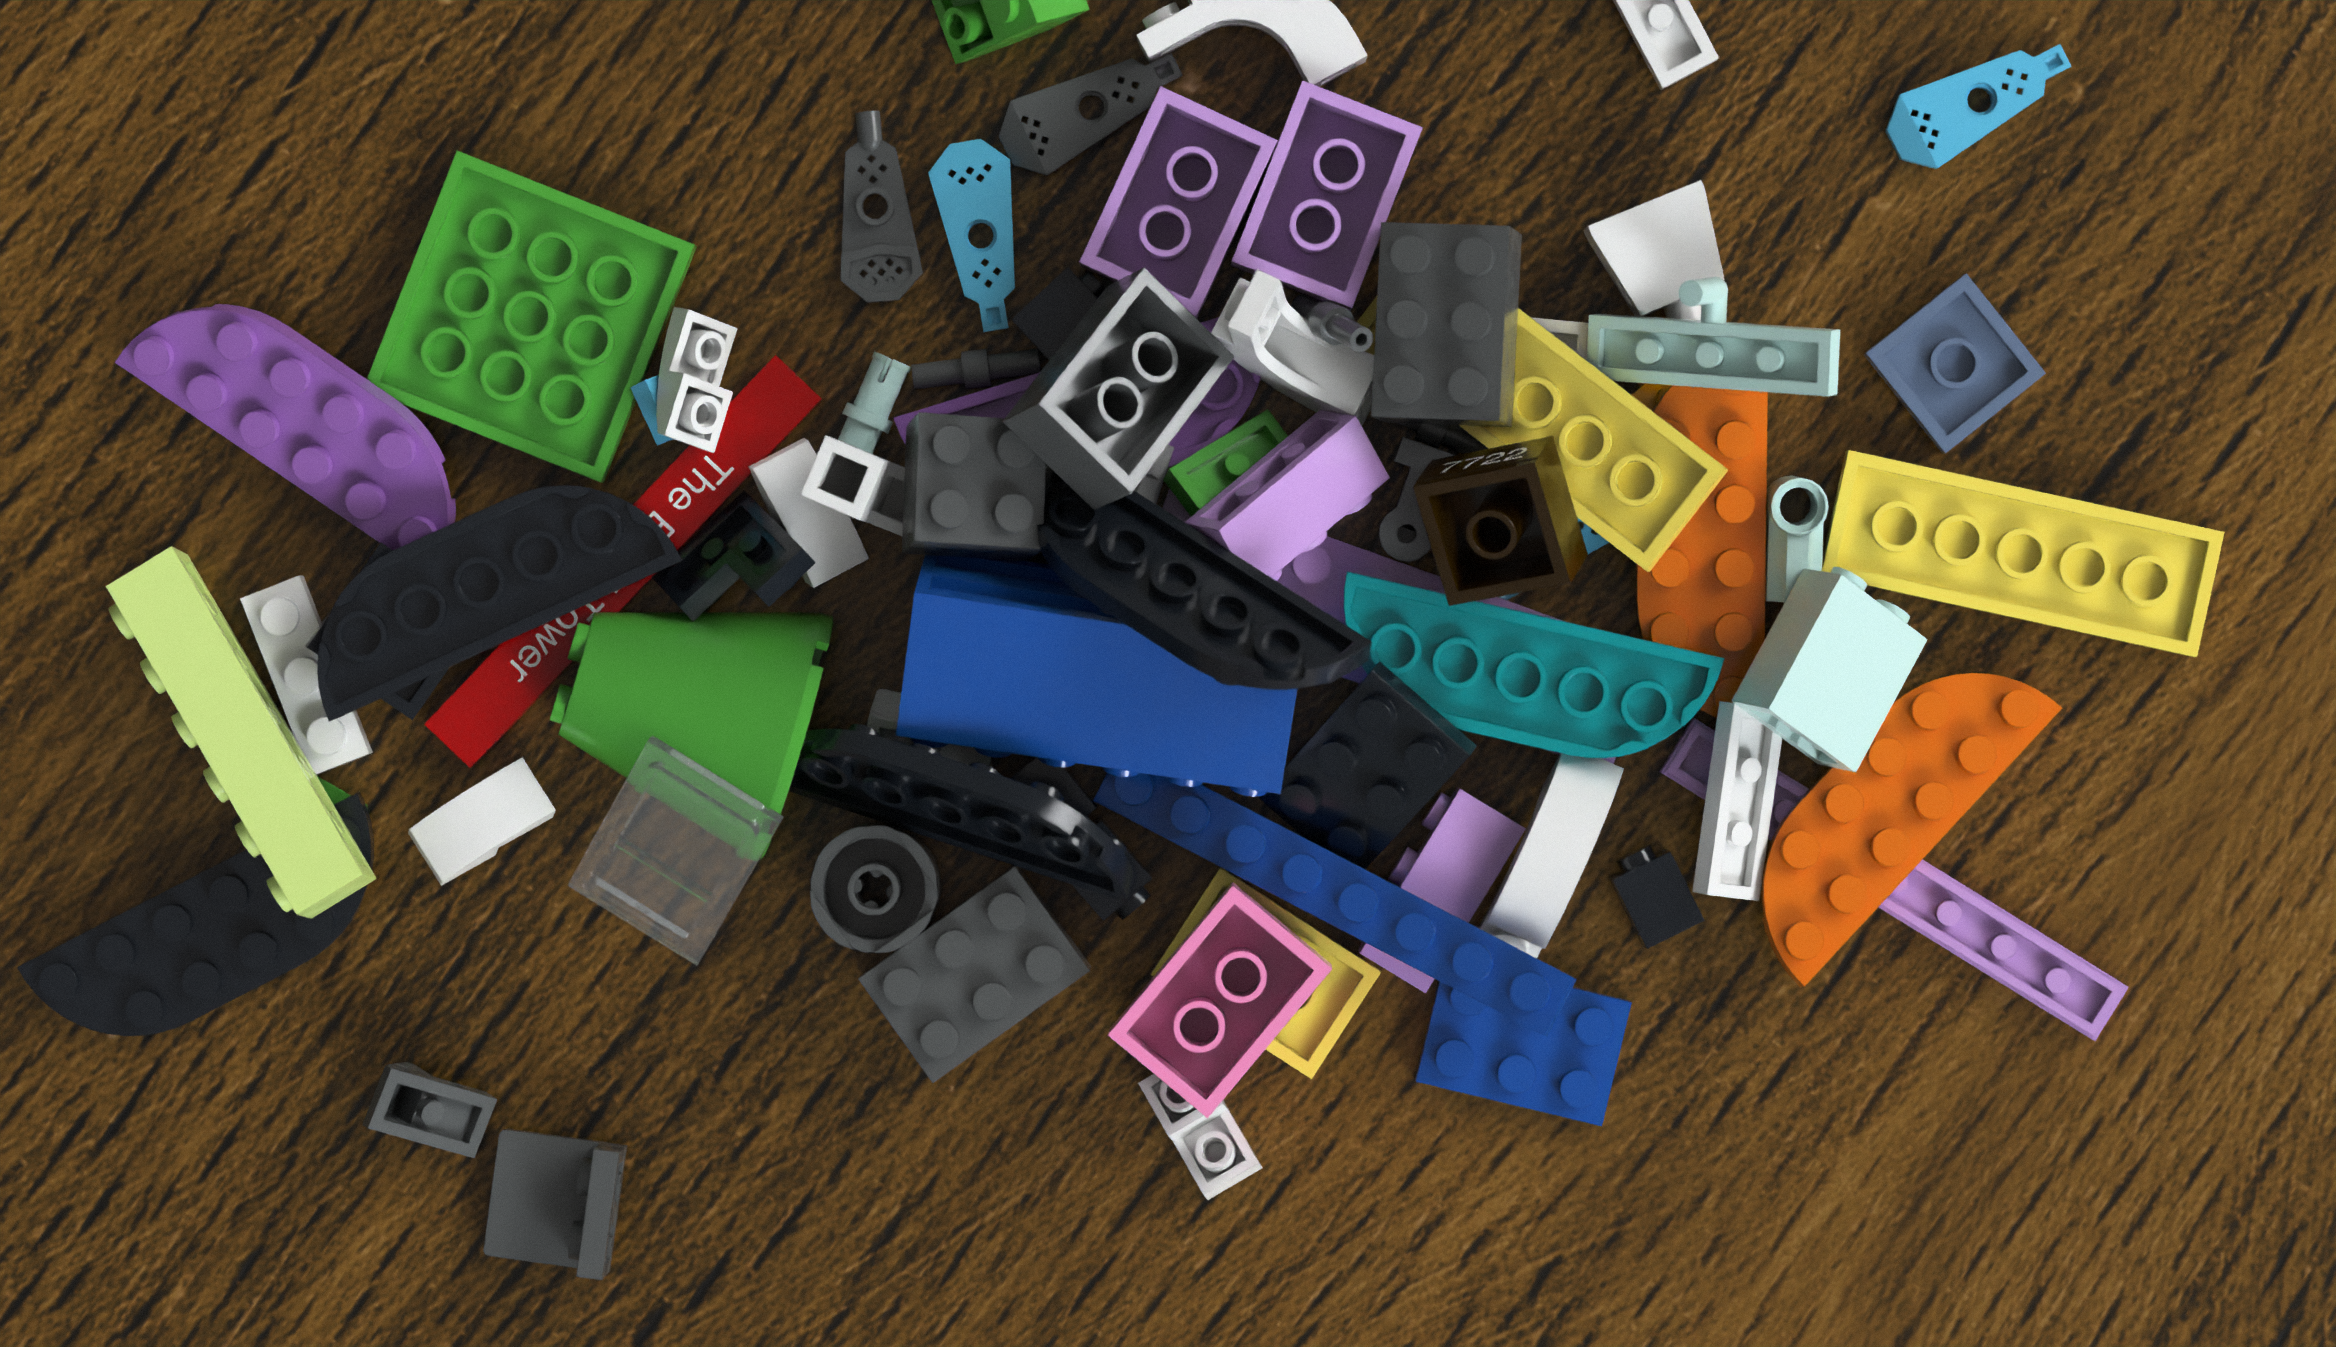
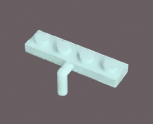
[1587,277,1840,397]

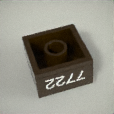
[1413,436,1588,606]

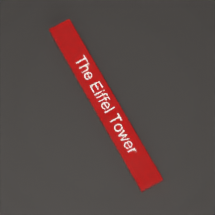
[424,355,823,768]

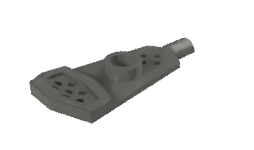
[999,53,1183,176]
[840,111,923,303]

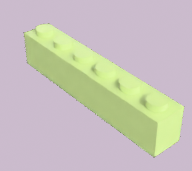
[106,546,377,919]

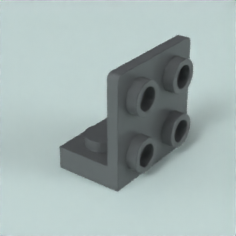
[483,1129,627,1280]

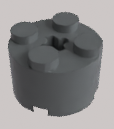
[810,822,942,953]

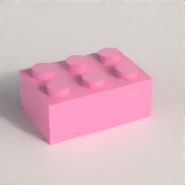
[1108,882,1332,1118]

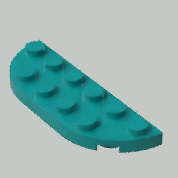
[1344,571,1725,758]

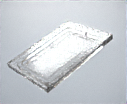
[567,735,784,966]

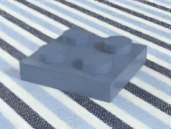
[1863,273,2046,454]

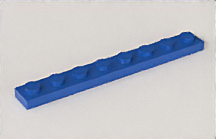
[1093,773,1577,1036]

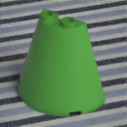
[549,612,833,859]

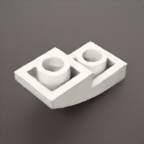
[656,307,737,453]
[748,438,869,588]
[408,757,556,886]
[1138,1074,1263,1200]

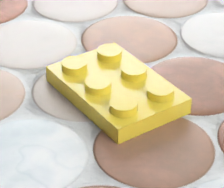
[1151,867,1381,1079]

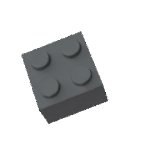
[902,412,1046,562]

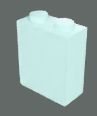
[1732,567,1928,772]

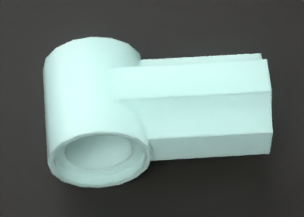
[1765,475,1829,603]

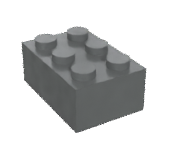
[1371,222,1522,427]
[1003,268,1235,510]
[858,866,1091,1083]

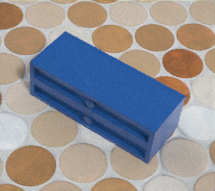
[896,555,1297,797]

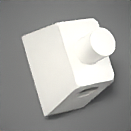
[1583,180,1724,320]

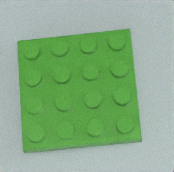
[367,151,697,483]

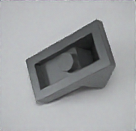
[362,1062,497,1158]

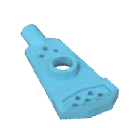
[1885,44,2072,169]
[928,139,1015,332]

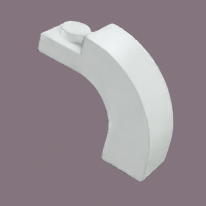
[1137,0,1368,87]
[1211,269,1374,426]
[800,435,905,536]
[1478,753,1624,958]

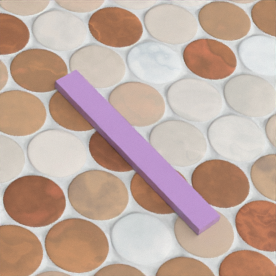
[1659,718,2129,1041]

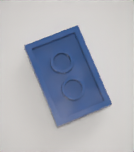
[1415,981,1632,1126]

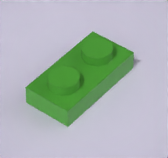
[1163,409,1288,516]

